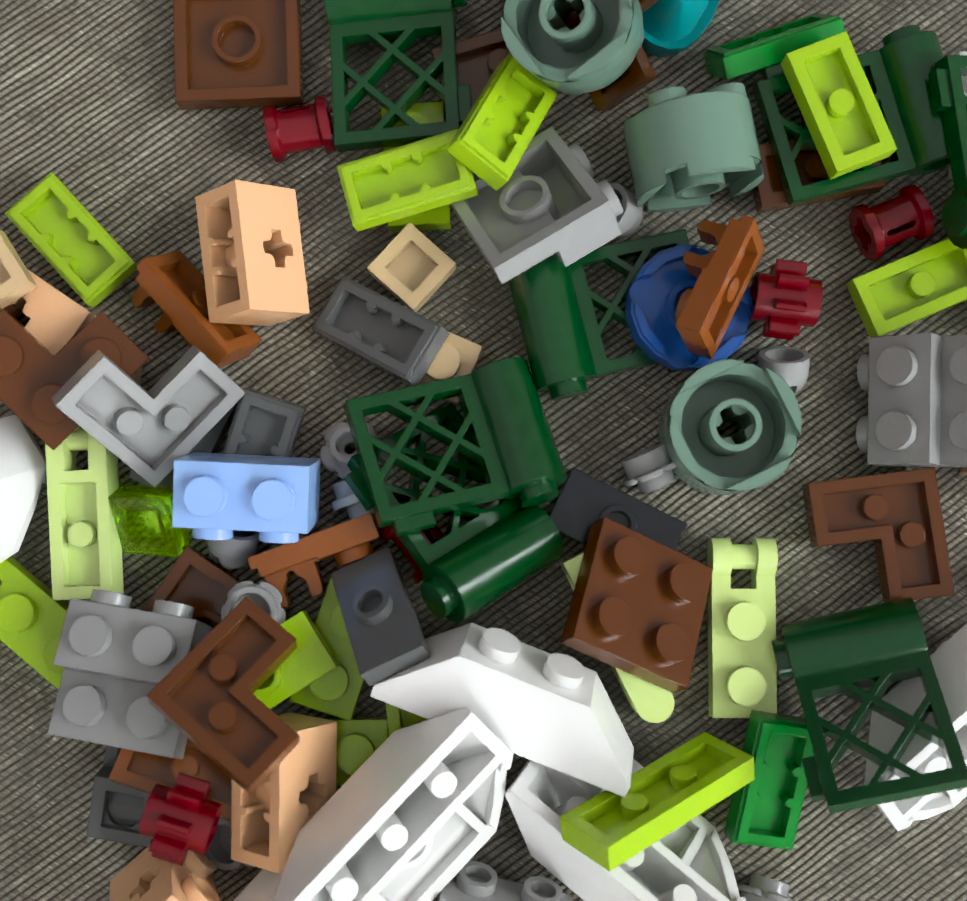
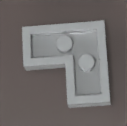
[51,345,246,487]

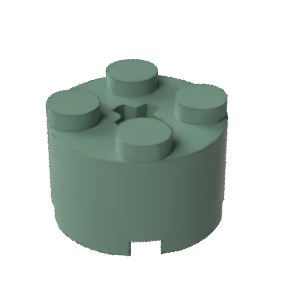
[501,0,644,95]
[623,82,764,212]
[659,359,802,495]

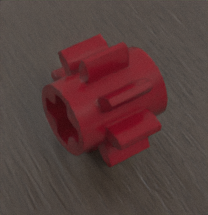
[749,259,823,340]
[138,772,223,866]

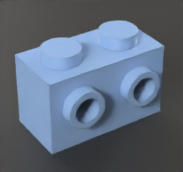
[172,452,321,544]

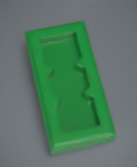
[703,13,844,80]
[724,710,814,850]

